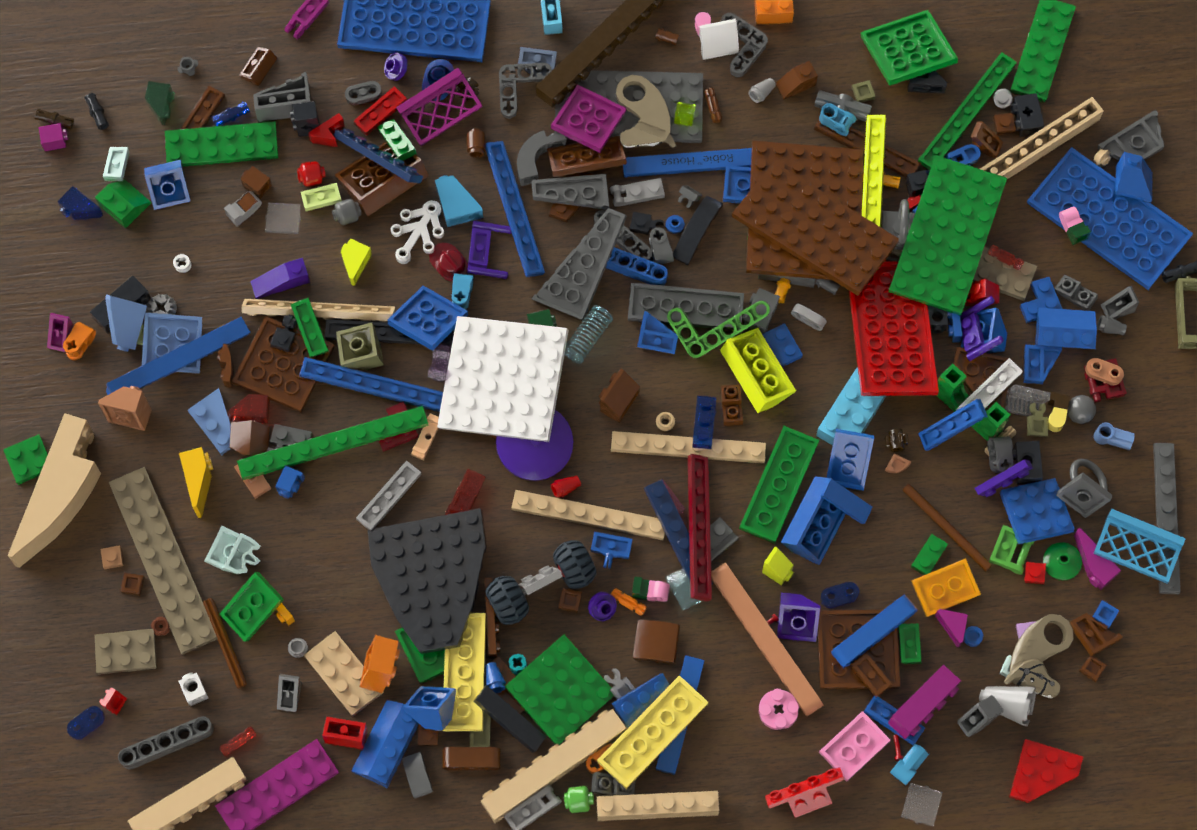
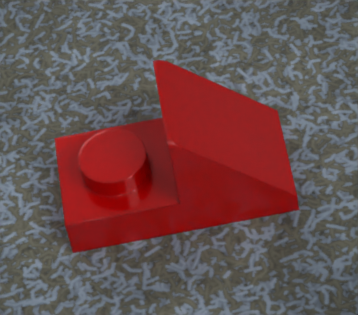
[308,113,345,147]

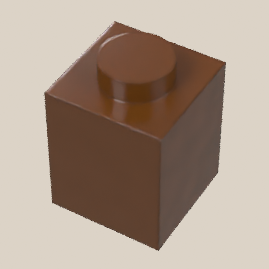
[241,166,272,199]

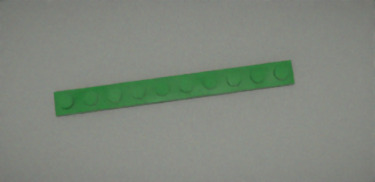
[237,406,429,480]

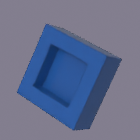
[1092,600,1119,628]

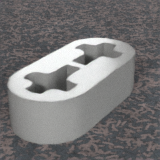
[791,304,827,331]

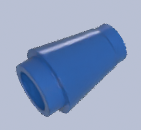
[485,662,506,693]

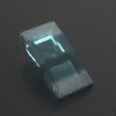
[665,569,700,611]

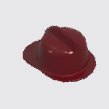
[429,242,468,282]

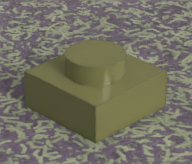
[852,80,875,103]

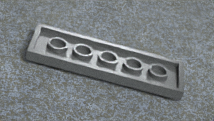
[628,283,744,330]

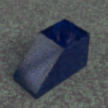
[57,186,103,220]

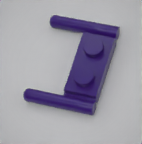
[467,221,512,279]
[960,296,1004,361]

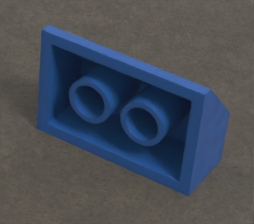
[1035,307,1097,349]

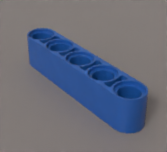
[606,247,668,286]
[831,594,918,668]

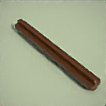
[203,598,247,689]

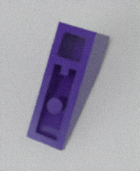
[250,257,310,299]

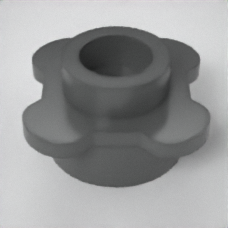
[177,57,198,76]

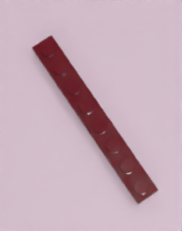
[688,453,712,602]

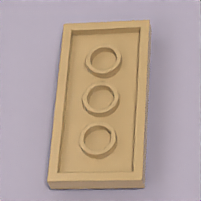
[304,631,384,717]

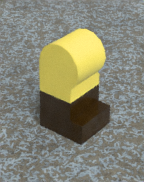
[1047,392,1070,432]

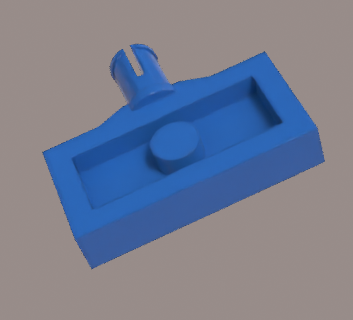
[591,532,633,569]

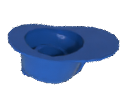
[422,59,454,101]

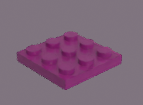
[551,84,626,153]

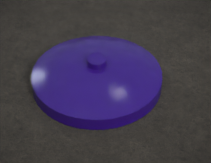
[496,410,573,481]

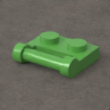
[989,525,1035,575]

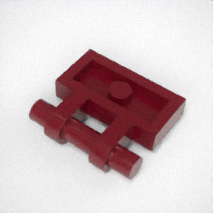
[1084,358,1127,403]

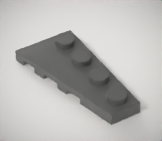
[531,174,609,210]

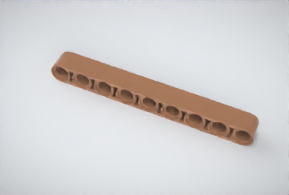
[711,563,824,717]

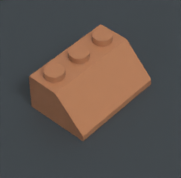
[98,386,152,431]

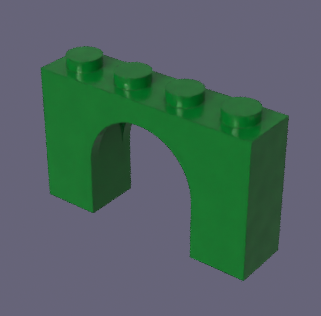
[936,363,1011,441]

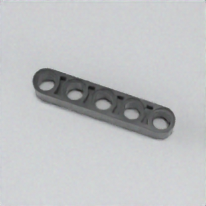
[118,716,214,770]

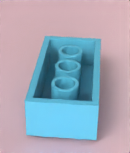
[816,367,886,446]

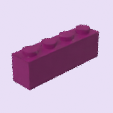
[888,665,961,740]

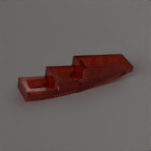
[445,469,486,515]

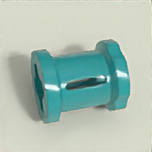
[509,654,527,675]

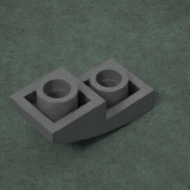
[1055,275,1098,311]
[402,752,433,799]
[591,772,635,796]

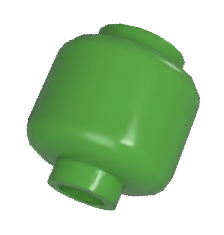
[564,786,594,813]

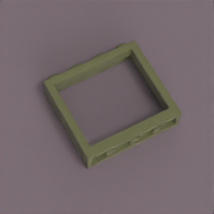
[1175,276,1197,349]

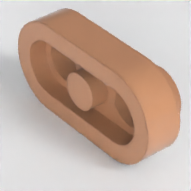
[1085,358,1124,385]

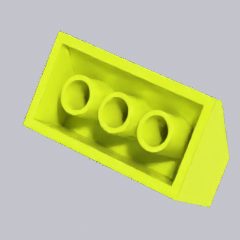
[720,328,796,413]

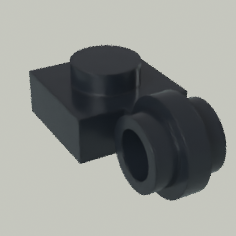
[270,315,297,352]

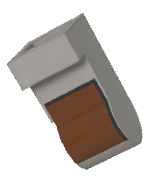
[224,191,262,226]

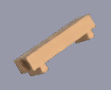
[411,413,439,461]

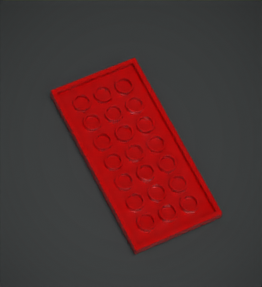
[849,261,939,396]

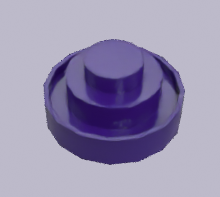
[384,53,407,80]
[588,592,617,621]

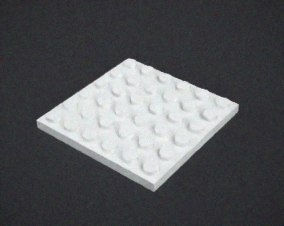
[437,316,569,442]

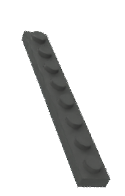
[1153,443,1180,594]

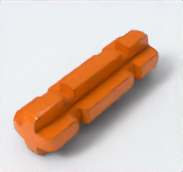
[611,588,647,616]

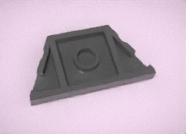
[1097,110,1164,160]

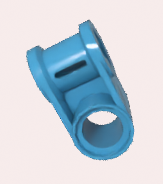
[819,103,856,136]
[451,273,473,310]

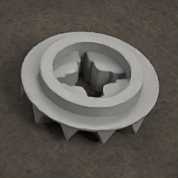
[146,294,177,315]

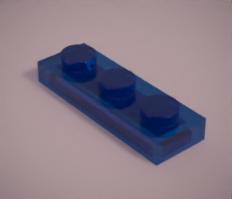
[692,395,716,449]

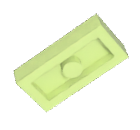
[301,183,342,211]

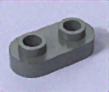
[345,81,382,105]

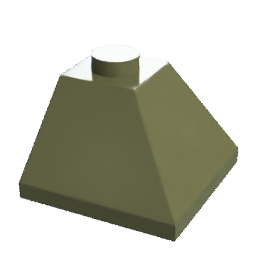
[336,323,384,370]

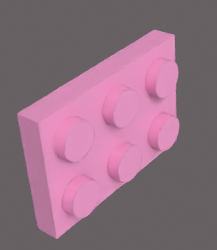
[819,711,890,781]

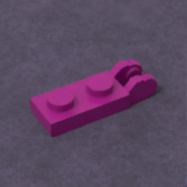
[285,0,329,39]

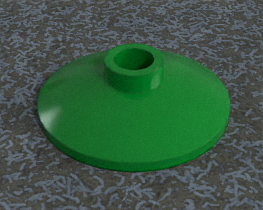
[1043,542,1082,580]

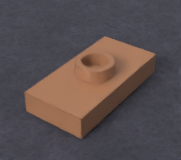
[234,464,271,499]

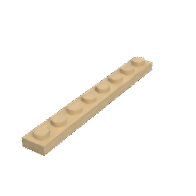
[242,299,395,322]
[611,431,766,463]
[512,490,665,540]

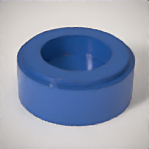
[963,626,983,647]

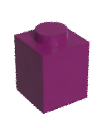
[39,123,69,151]

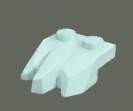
[204,526,261,574]

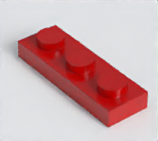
[354,86,407,136]

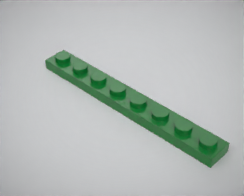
[918,52,1017,170]

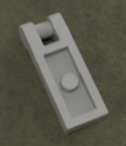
[610,178,665,207]
[504,785,562,830]

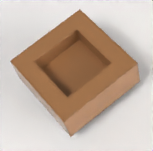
[101,545,124,570]

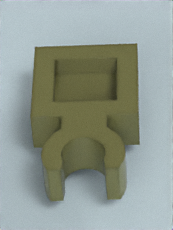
[1027,403,1048,437]

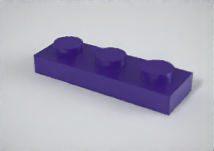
[975,459,1033,497]

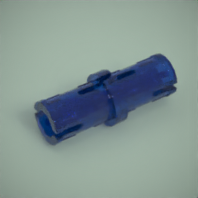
[211,102,250,126]

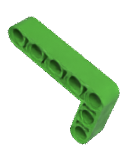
[667,301,770,358]

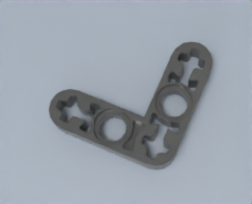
[721,13,768,77]
[499,63,552,119]

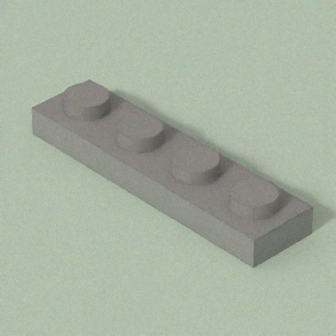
[356,461,422,530]

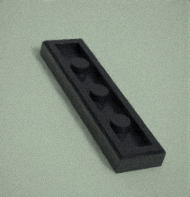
[473,685,546,753]

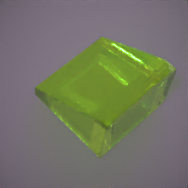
[674,102,696,126]

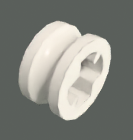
[173,254,192,273]

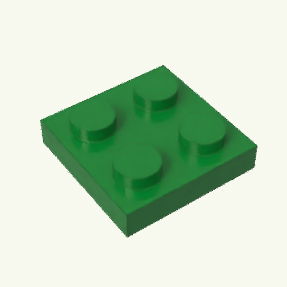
[3,434,48,485]

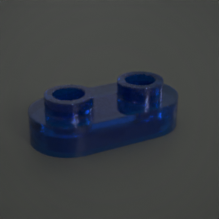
[821,582,859,608]
[67,706,105,740]

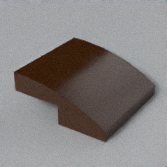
[633,620,680,663]

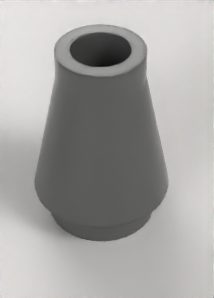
[1097,315,1127,335]

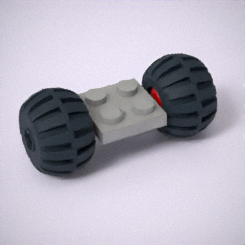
[485,540,597,624]

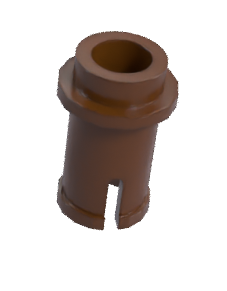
[655,27,679,46]

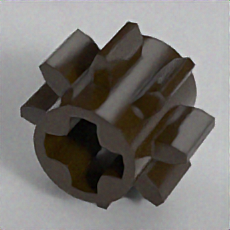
[457,77,479,100]
[884,429,909,452]

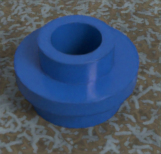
[666,215,684,234]

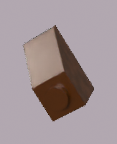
[775,61,818,100]

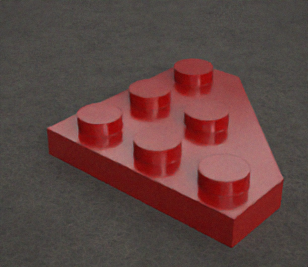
[1009,739,1083,803]

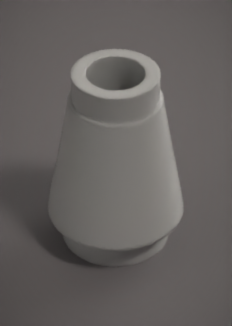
[749,78,776,103]

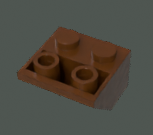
[599,369,640,423]

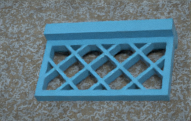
[1093,509,1185,584]

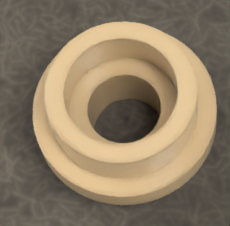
[1094,149,1111,167]
[656,412,675,431]

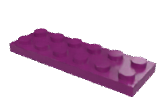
[215,739,339,830]

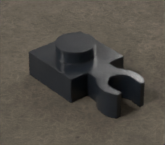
[630,212,664,235]

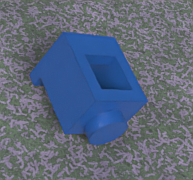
[276,466,305,499]

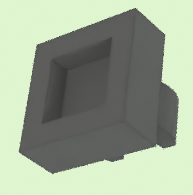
[678,185,702,208]

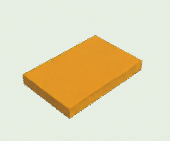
[911,558,981,617]

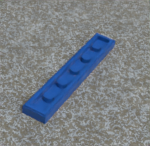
[656,655,704,775]

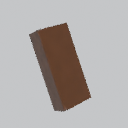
[239,47,277,86]

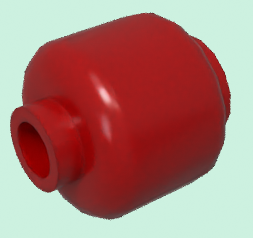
[297,161,326,187]

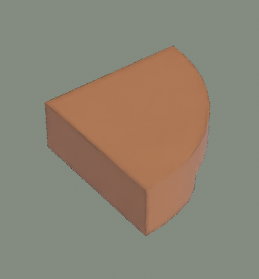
[885,453,911,473]

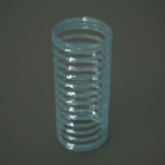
[565,305,613,364]

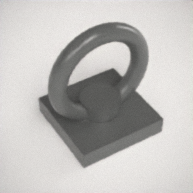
[882,199,915,250]
[1056,459,1112,518]

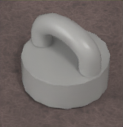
[994,89,1012,108]

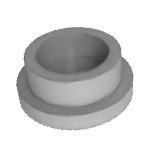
[288,638,308,658]

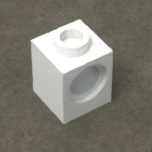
[179,673,208,707]

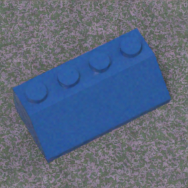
[781,476,846,565]
[352,700,419,789]

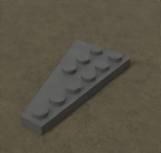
[532,208,627,321]

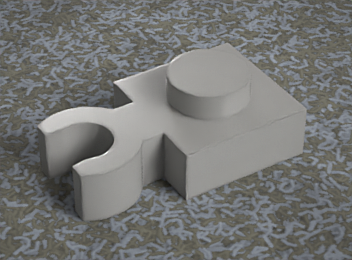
[604,669,635,700]

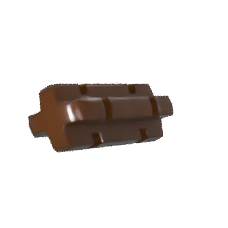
[705,88,722,123]

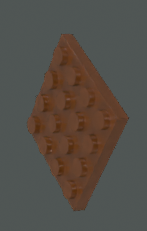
[232,316,335,413]
[818,610,900,689]

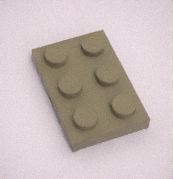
[95,629,157,675]

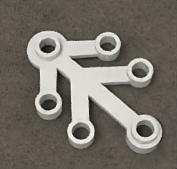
[391,201,444,264]

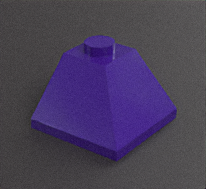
[777,592,820,642]

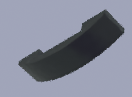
[673,195,723,265]

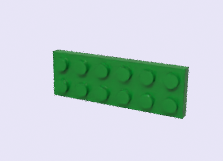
[1010,0,1076,103]
[165,121,278,166]
[739,426,819,544]

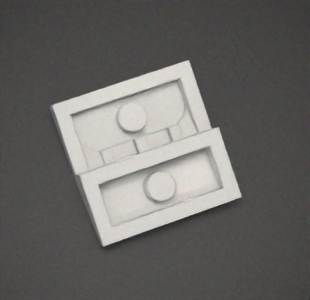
[700,19,739,60]

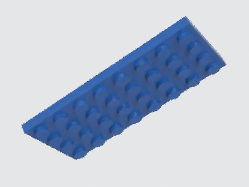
[337,0,491,62]
[1027,147,1193,290]

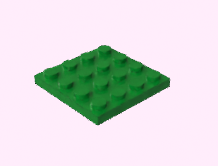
[861,10,958,86]
[505,634,614,745]

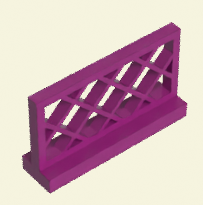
[396,68,483,146]

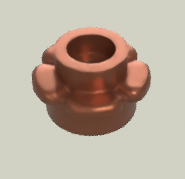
[151,616,170,636]

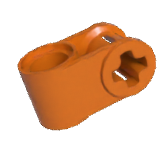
[63,322,96,360]

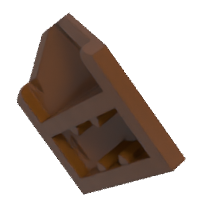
[229,420,270,456]

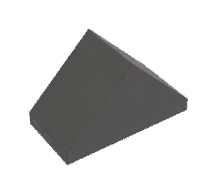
[1101,286,1140,319]
[277,674,302,712]

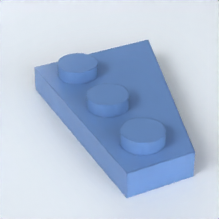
[188,388,231,456]

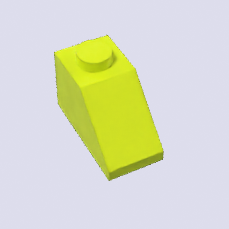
[341,239,372,286]
[762,547,794,585]

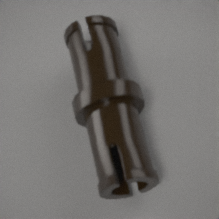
[35,108,74,130]

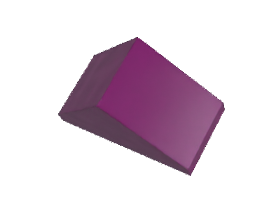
[47,313,74,352]
[935,609,968,648]

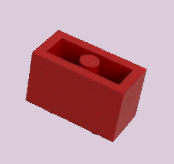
[322,717,368,750]

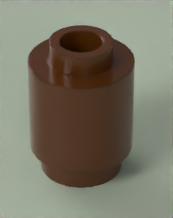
[466,129,486,158]

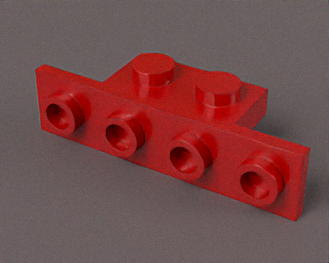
[765,767,845,818]

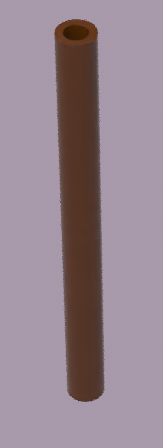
[903,484,992,572]

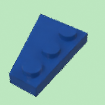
[612,673,670,730]

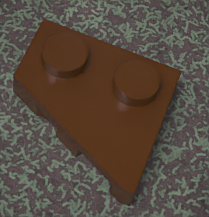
[1070,613,1123,657]

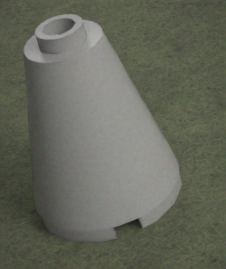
[979,686,1036,726]

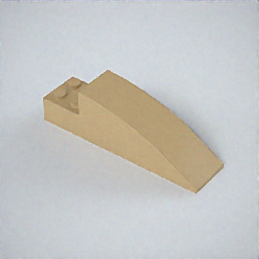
[8,413,101,568]

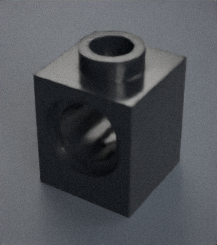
[927,305,948,334]

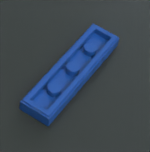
[918,399,988,451]

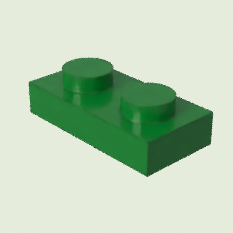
[911,534,948,575]
[898,623,921,664]

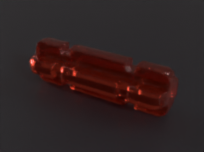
[988,245,1024,270]
[220,726,257,756]

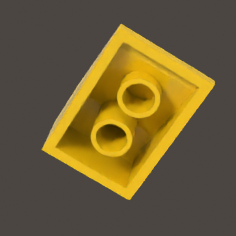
[179,447,213,518]

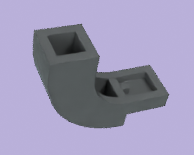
[517,131,566,186]

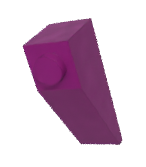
[1074,528,1121,590]

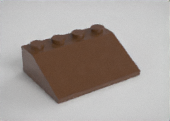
[335,141,429,216]

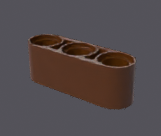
[442,747,501,770]

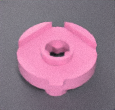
[759,689,799,730]

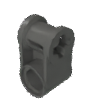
[649,227,674,265]
[987,436,1014,473]

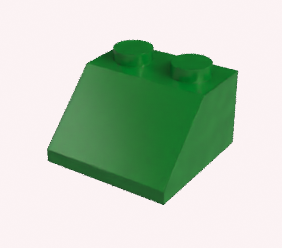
[95,179,151,229]

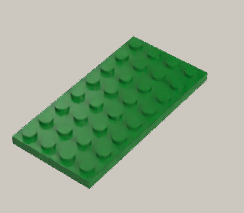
[888,155,1007,316]

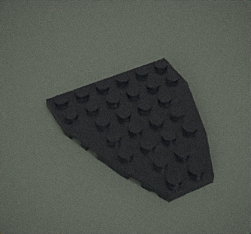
[368,508,487,654]

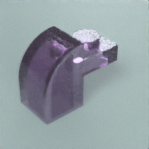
[428,344,452,381]

